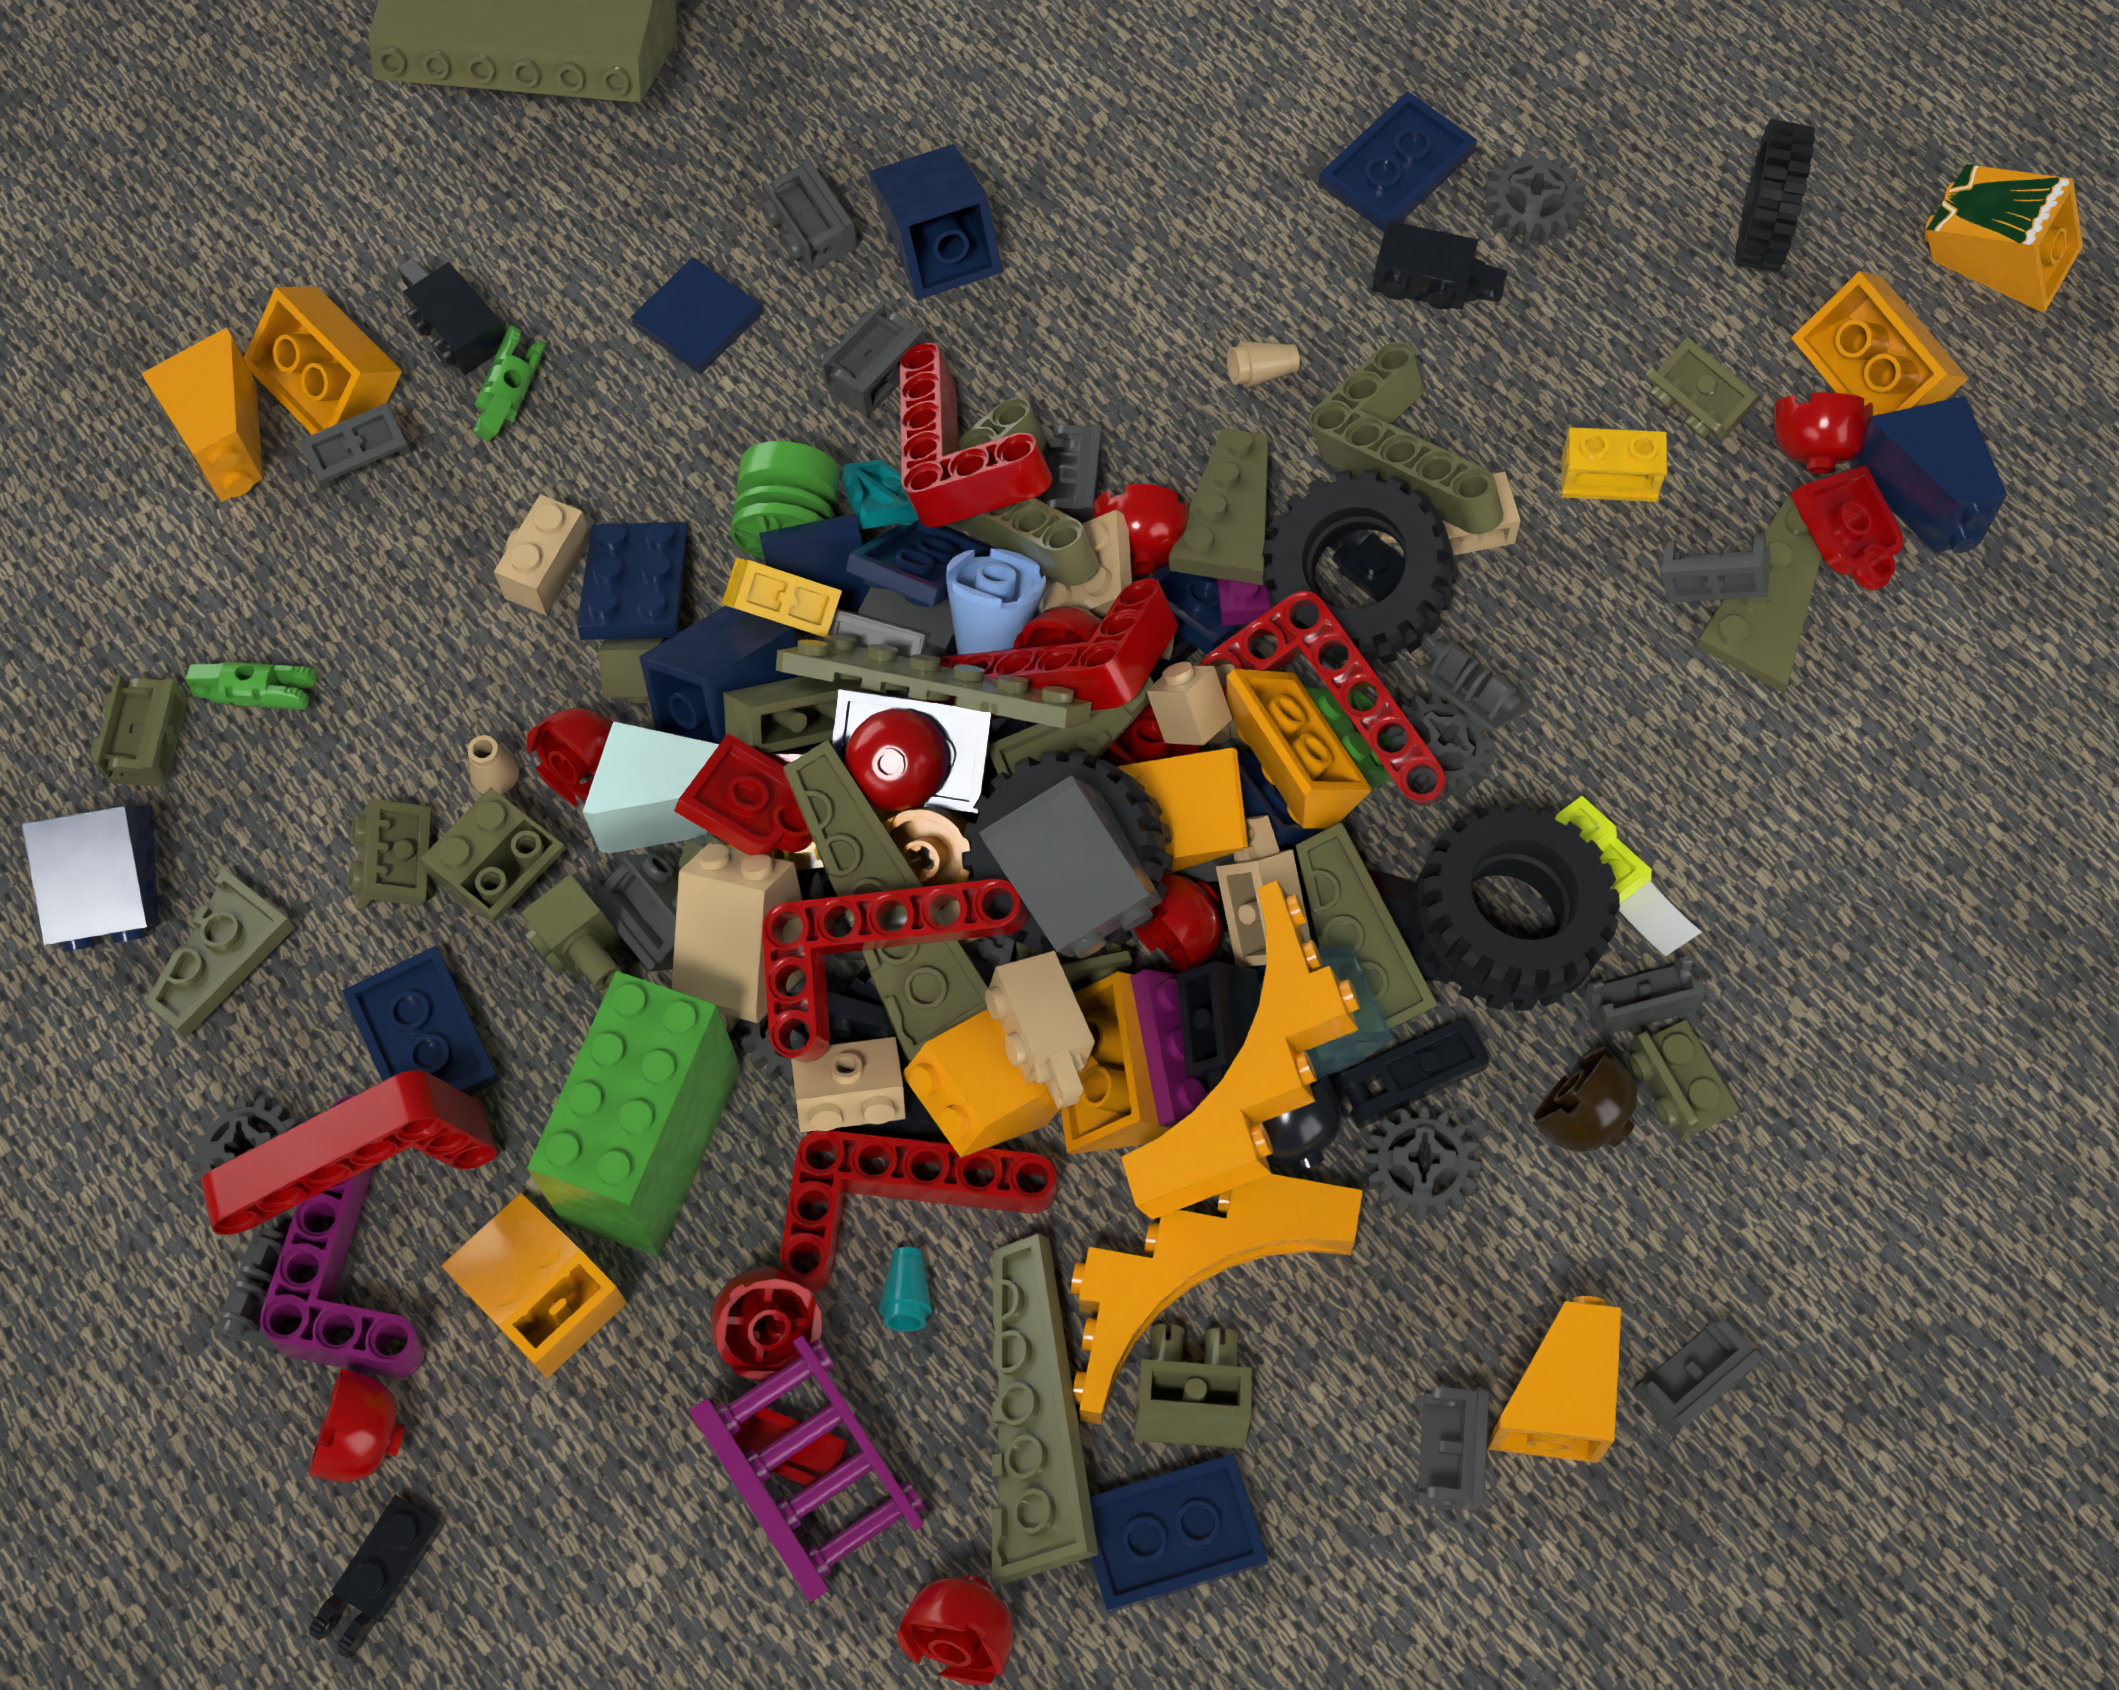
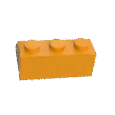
[1791,271,1969,416]
[243,287,402,435]
[1227,669,1372,829]
[1061,971,1172,1154]

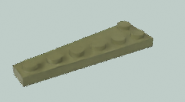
[775,634,1092,729]
[783,740,988,1062]
[992,1234,1099,1584]

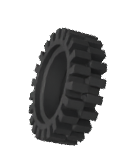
[1735,119,1815,273]

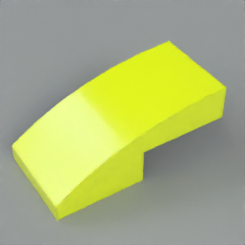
[1555,796,1652,904]

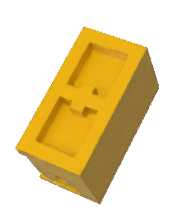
[1562,427,1667,502]
[721,557,842,637]

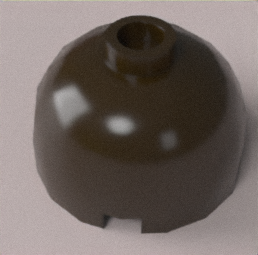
[1533,1046,1637,1153]

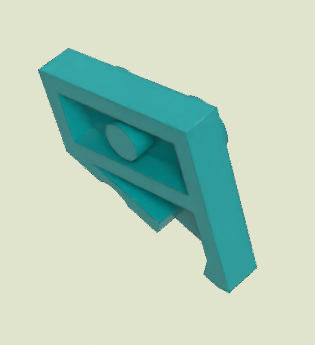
[841,459,919,529]

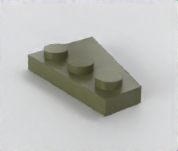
[145,867,295,1039]

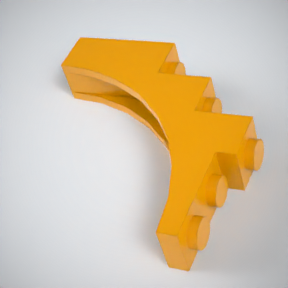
[1121,880,1361,1220]
[1071,1174,1363,1425]

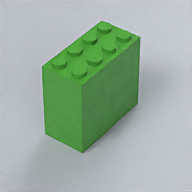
[527,971,741,1258]

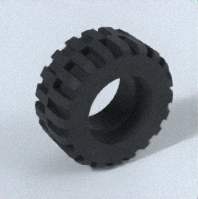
[1262,469,1456,665]
[962,750,1173,958]
[1410,804,1620,1011]

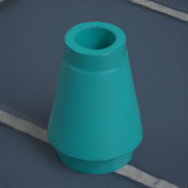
[878,1247,932,1332]

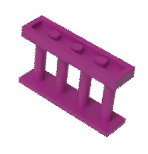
[688,1335,926,1603]

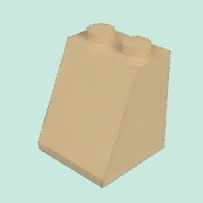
[672,843,805,1023]

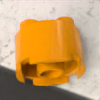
[883,805,974,908]

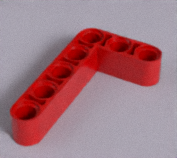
[900,342,1053,528]
[927,578,1178,719]
[1199,591,1447,806]
[762,879,1030,1063]
[201,1070,497,1235]
[780,1130,1057,1292]

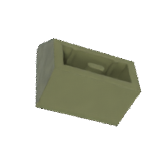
[420,787,566,922]

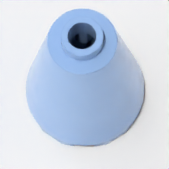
[946,548,1046,655]

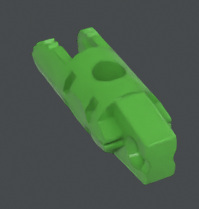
[472,325,546,442]
[185,661,318,710]

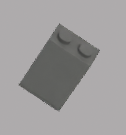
[979,775,1163,958]

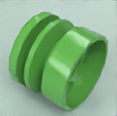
[730,441,840,560]

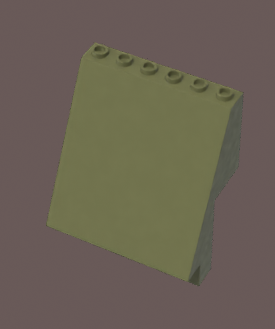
[368,0,678,103]

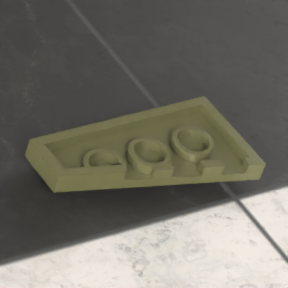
[1169,428,1269,586]
[1696,495,1822,693]
[1296,822,1438,1053]

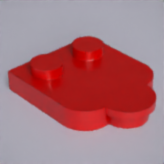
[1790,465,1903,591]
[674,733,813,855]

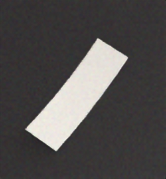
[1619,881,1702,956]

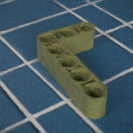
[1309,342,1504,534]
[951,397,1099,586]

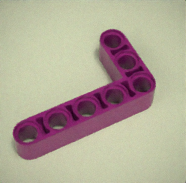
[260,1096,425,1378]

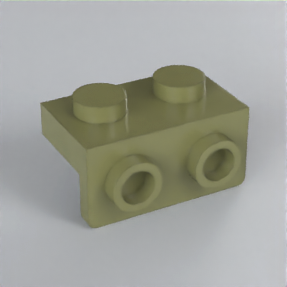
[1645,337,1761,442]

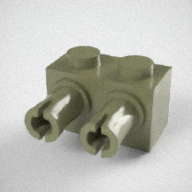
[521,874,626,997]
[1134,1324,1252,1449]

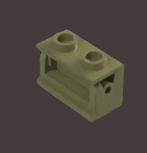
[91,674,188,788]

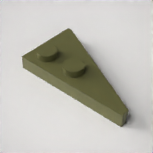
[988,676,1154,776]

